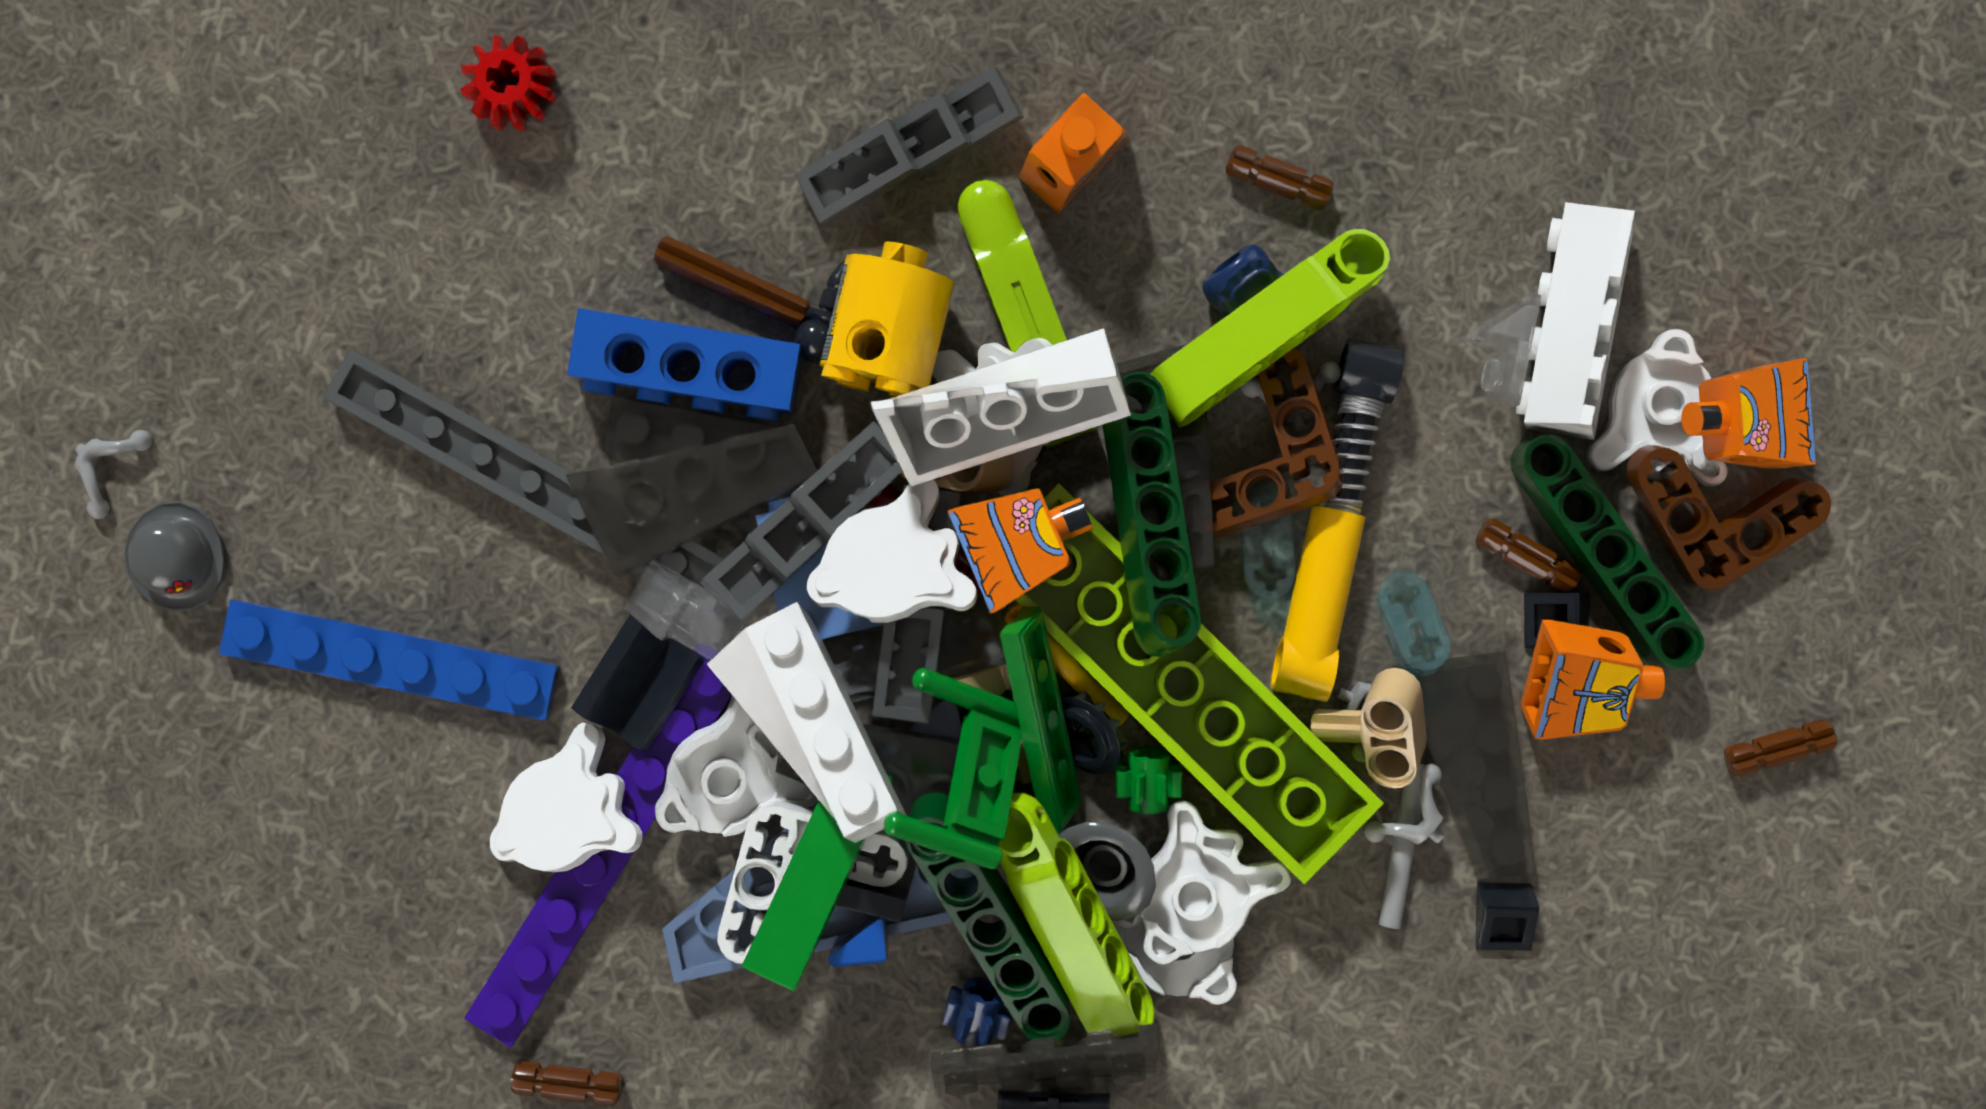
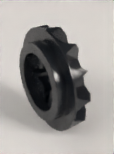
[1061,691,1127,774]

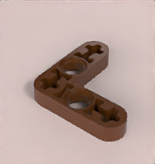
[1183,348,1344,539]
[1627,445,1831,590]

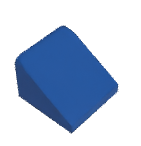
[828,916,889,967]

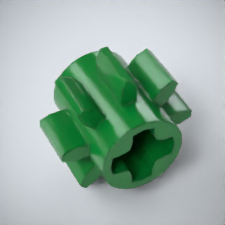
[1115,747,1183,814]

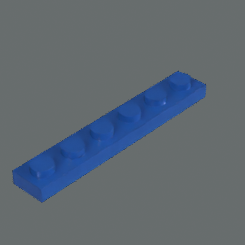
[219,600,560,721]

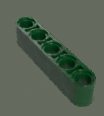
[1102,371,1201,657]
[1511,435,1704,669]
[906,792,1070,1044]

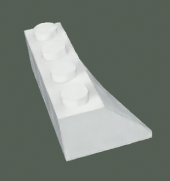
[1516,202,1635,440]
[871,328,1131,486]
[707,602,907,843]

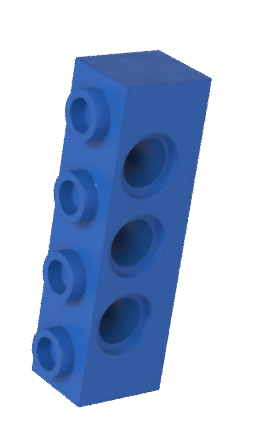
[567,308,803,422]

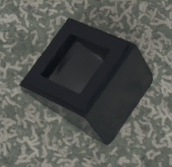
[1524,593,1590,648]
[1475,882,1540,951]

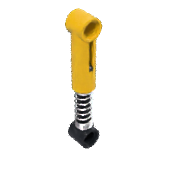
[1270,338,1405,702]

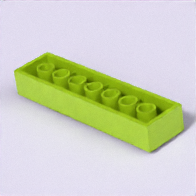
[1015,484,1384,885]

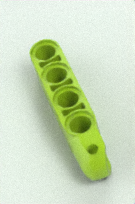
[957,180,1099,448]
[1150,229,1390,428]
[999,792,1155,1042]

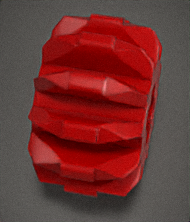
[460,35,557,131]

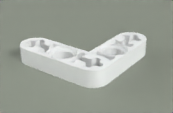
[717,801,909,964]

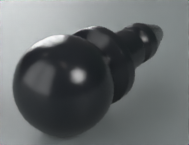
[794,261,845,363]

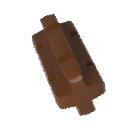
[1226,145,1334,210]
[1476,519,1582,593]
[1724,720,1838,776]
[511,1061,622,1106]

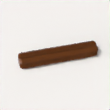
[654,236,810,329]

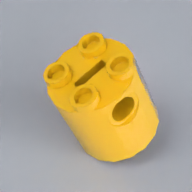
[820,241,955,398]

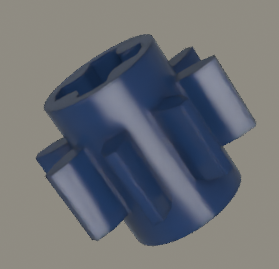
[942,977,1012,1049]

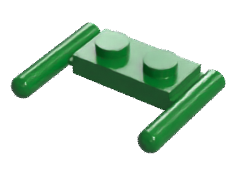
[883,668,1022,870]

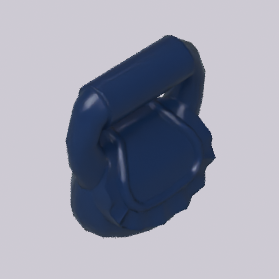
[1202,244,1284,319]

